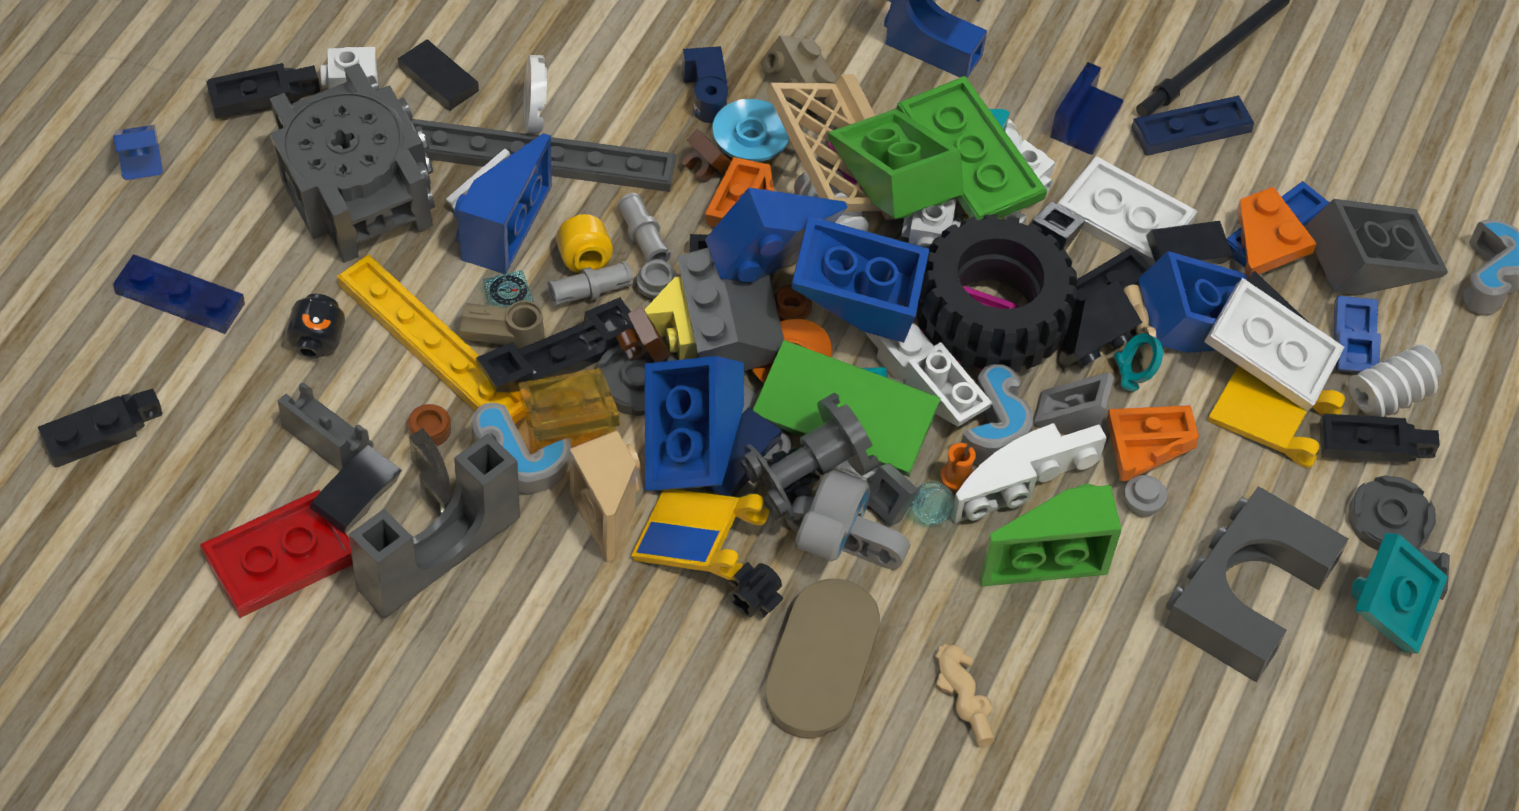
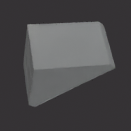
[1034,372,1114,435]

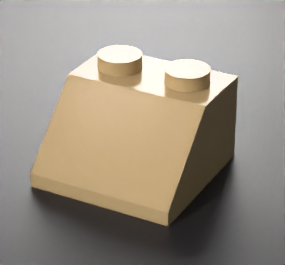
[570,430,640,562]

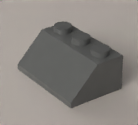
[677,248,784,371]

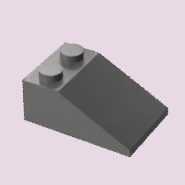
[1305,199,1448,295]

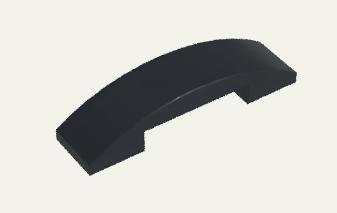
[476,297,635,392]

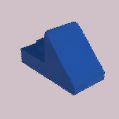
[113,125,163,180]

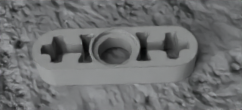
[786,496,910,569]

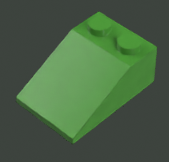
[828,109,964,219]
[979,484,1122,587]

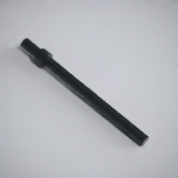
[1136,0,1290,117]

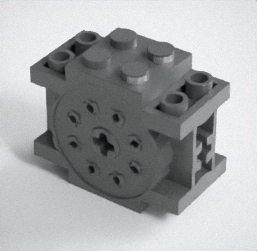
[269,63,435,263]

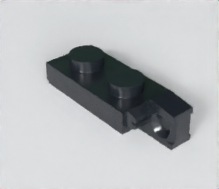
[206,63,320,119]
[38,389,162,468]
[1319,414,1440,462]

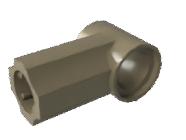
[460,300,545,349]

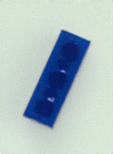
[113,254,245,334]

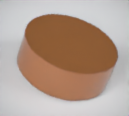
[408,404,451,448]

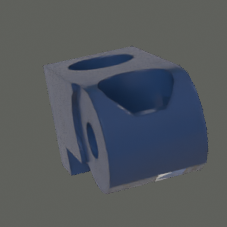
[682,46,728,123]

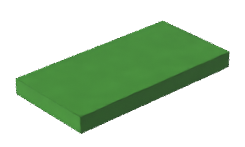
[896,76,1047,220]
[753,340,941,477]

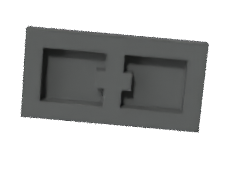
[278,383,373,471]

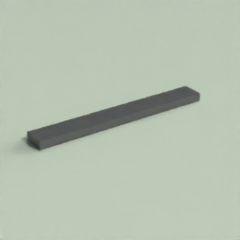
[411,119,676,192]

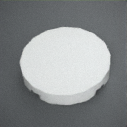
[523,55,547,134]

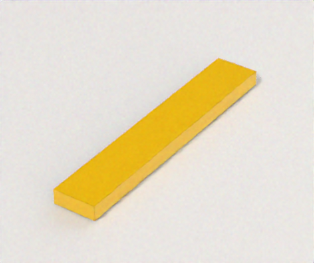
[337,254,531,424]

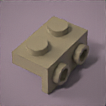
[761,35,837,110]

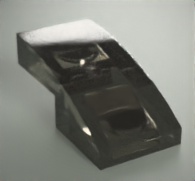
[409,428,452,517]

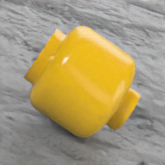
[556,214,613,274]

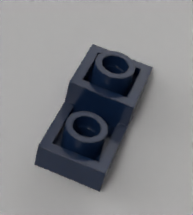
[704,408,782,497]

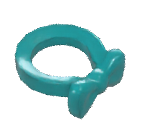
[1113,333,1163,392]

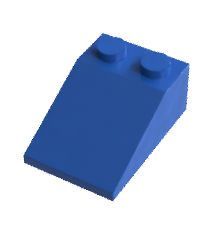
[454,133,552,275]
[705,188,848,282]
[791,216,929,343]
[1138,251,1248,353]
[645,356,744,491]

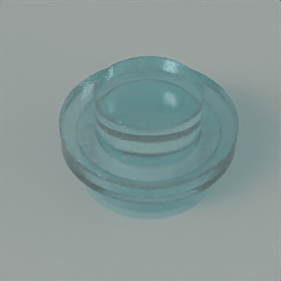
[911,481,954,525]

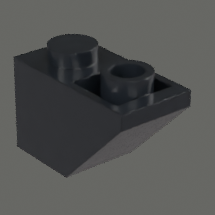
[1059,280,1143,369]

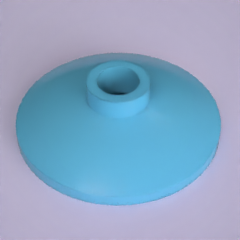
[712,99,790,162]

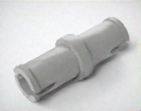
[617,193,671,263]
[547,261,633,307]

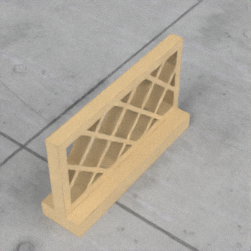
[766,74,899,220]

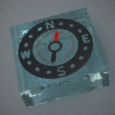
[483,270,534,307]

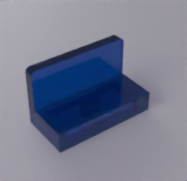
[1050,62,1123,155]

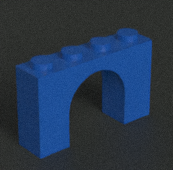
[884,0,987,78]

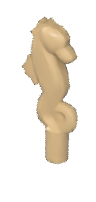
[1124,285,1158,372]
[935,644,995,746]

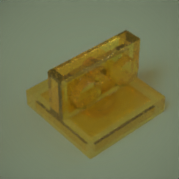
[518,368,620,454]

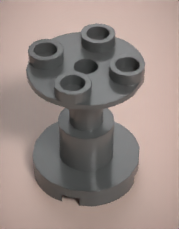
[740,393,879,521]

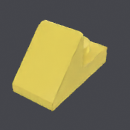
[645,276,696,360]

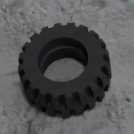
[916,215,1078,372]

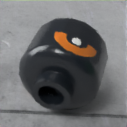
[285,293,345,359]

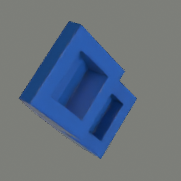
[1334,296,1381,373]

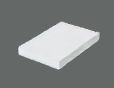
[1057,156,1198,266]
[1204,278,1344,411]

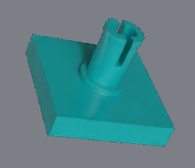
[1352,533,1448,654]

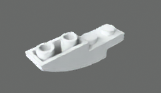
[865,322,992,426]
[951,423,1107,523]

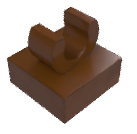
[682,129,732,183]
[616,306,671,363]

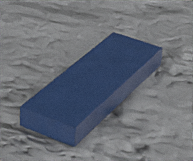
[1131,95,1254,156]

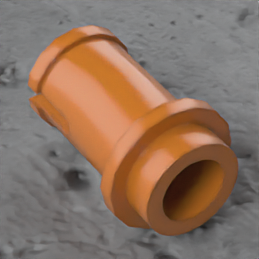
[940,443,976,493]

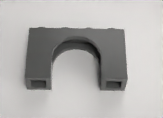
[349,433,520,618]
[1165,486,1349,683]

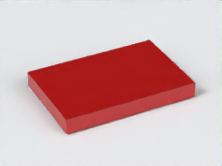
[200,489,353,618]

